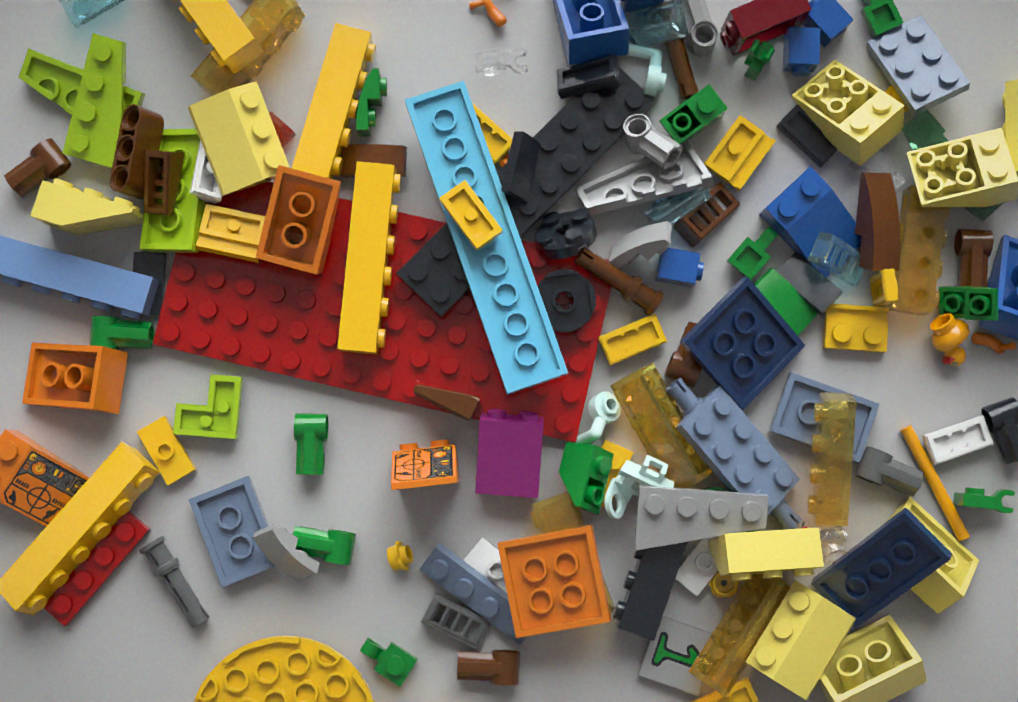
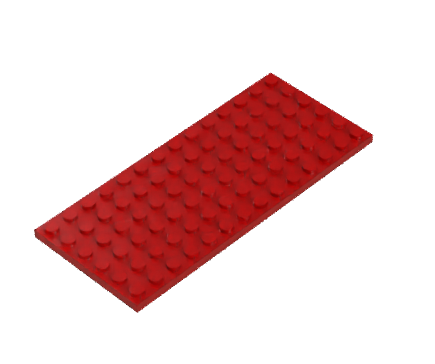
[152,182,611,443]

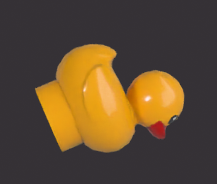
[930,313,970,367]

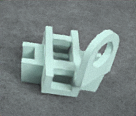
[605,455,674,520]

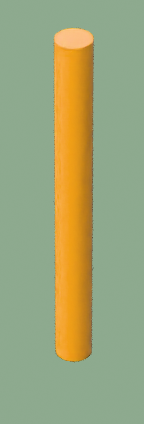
[900,425,970,541]

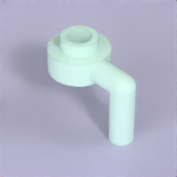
[627,43,666,97]
[573,392,621,444]

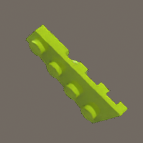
[62,33,126,168]
[18,48,146,115]

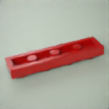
[44,511,151,627]

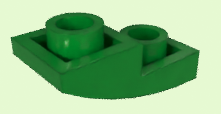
[356,68,387,137]
[754,268,818,336]
[938,286,999,321]

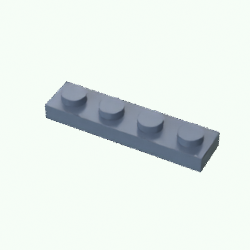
[419,543,527,645]

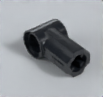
[981,397,1018,464]

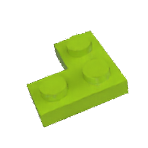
[173,374,243,439]

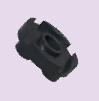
[534,208,597,259]
[538,269,596,333]

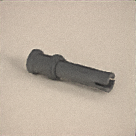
[139,536,210,628]

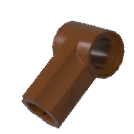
[4,138,72,198]
[954,228,994,287]
[664,321,702,388]
[457,650,520,685]

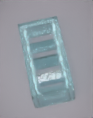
[807,232,864,286]

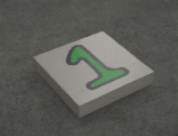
[638,616,718,696]

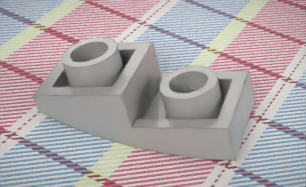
[609,221,672,269]
[253,524,320,581]

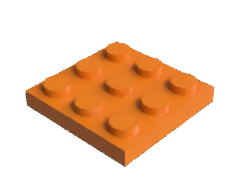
[497,525,612,638]

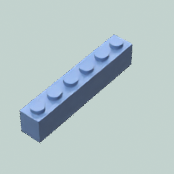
[0,236,159,320]

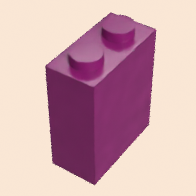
[475,409,544,498]

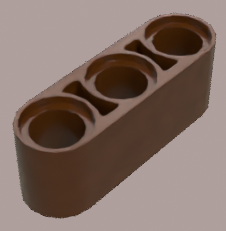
[110,104,164,200]

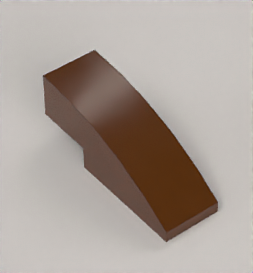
[855,172,901,271]

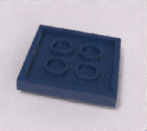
[679,277,806,410]

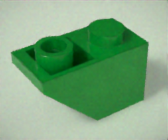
[659,84,728,145]
[559,442,614,515]

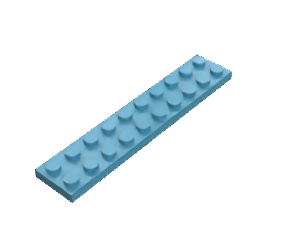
[405,81,568,395]

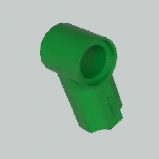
[90,316,155,350]
[294,413,329,475]
[292,526,356,565]

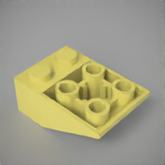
[792,60,904,166]
[907,128,1018,207]
[30,178,144,235]

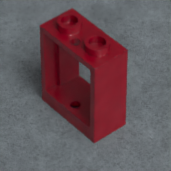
[720,0,812,56]

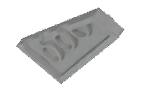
[575,141,714,216]
[634,485,769,551]

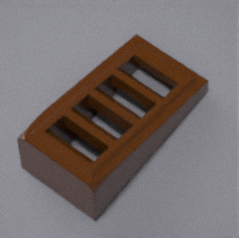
[144,150,184,215]
[673,182,740,247]
[413,385,481,421]

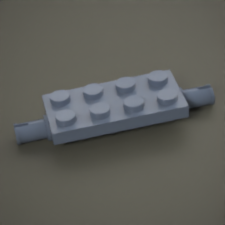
[665,377,802,530]

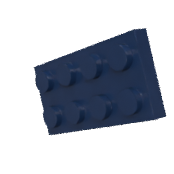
[811,507,952,629]

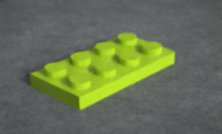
[139,129,205,253]

